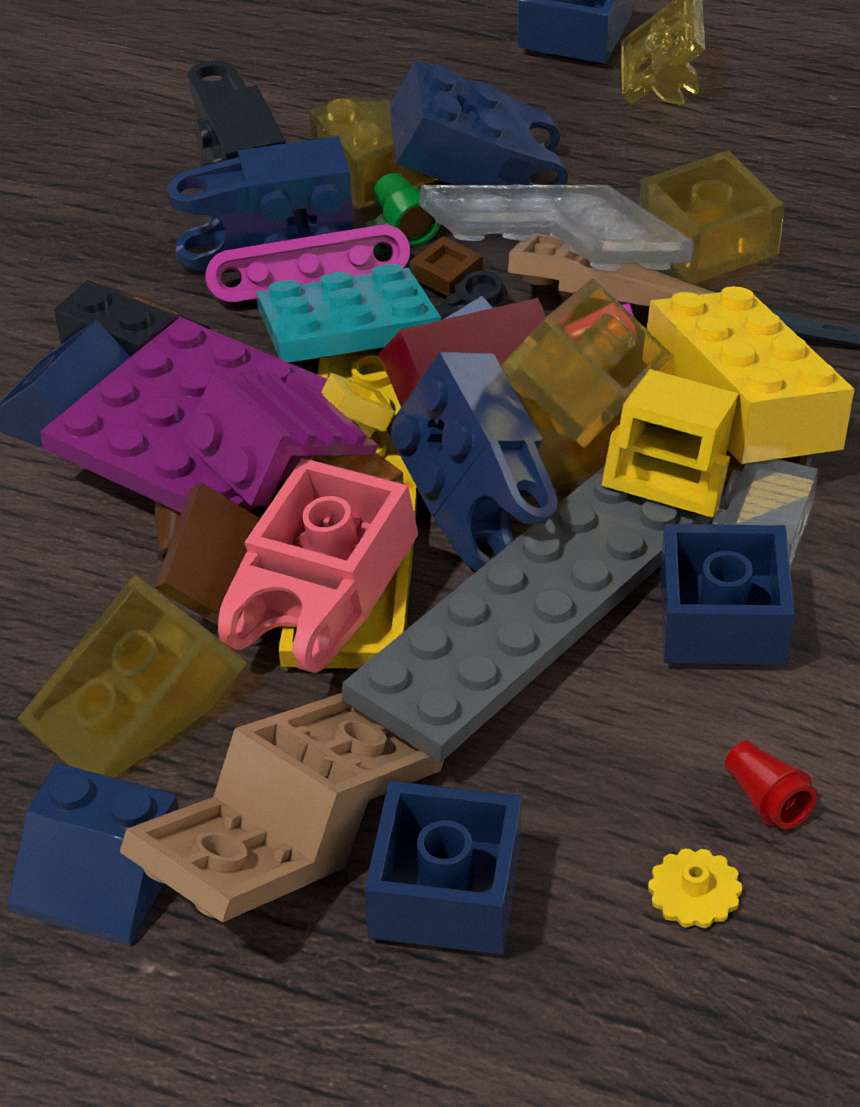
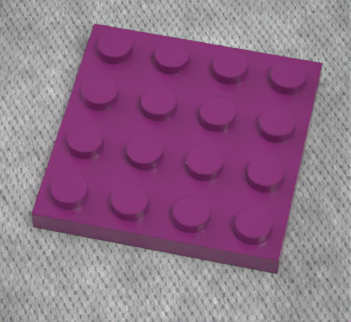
[40,317,327,513]

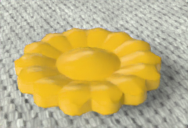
[648,849,742,929]

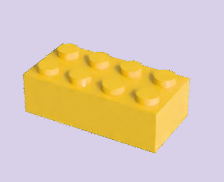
[643,286,855,464]

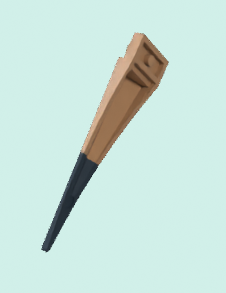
[508,232,860,347]

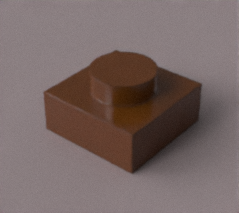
[410,236,483,296]

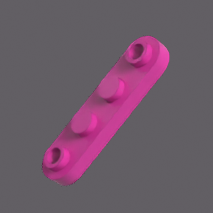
[205,225,410,304]

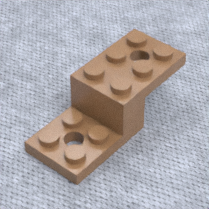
[120,693,444,923]

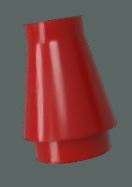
[724,741,817,829]

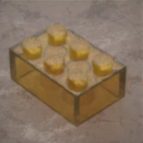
[500,278,673,448]

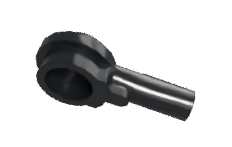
[434,271,508,320]

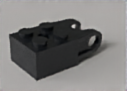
[188,61,286,167]

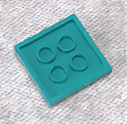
[256,264,441,363]

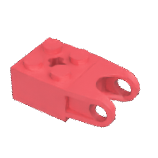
[218,458,418,673]

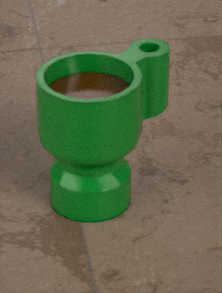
[363,173,441,254]

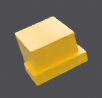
[601,369,739,518]

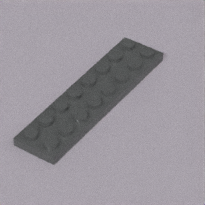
[342,466,731,763]

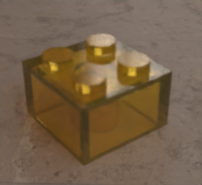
[638,150,785,285]

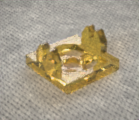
[621,0,705,105]

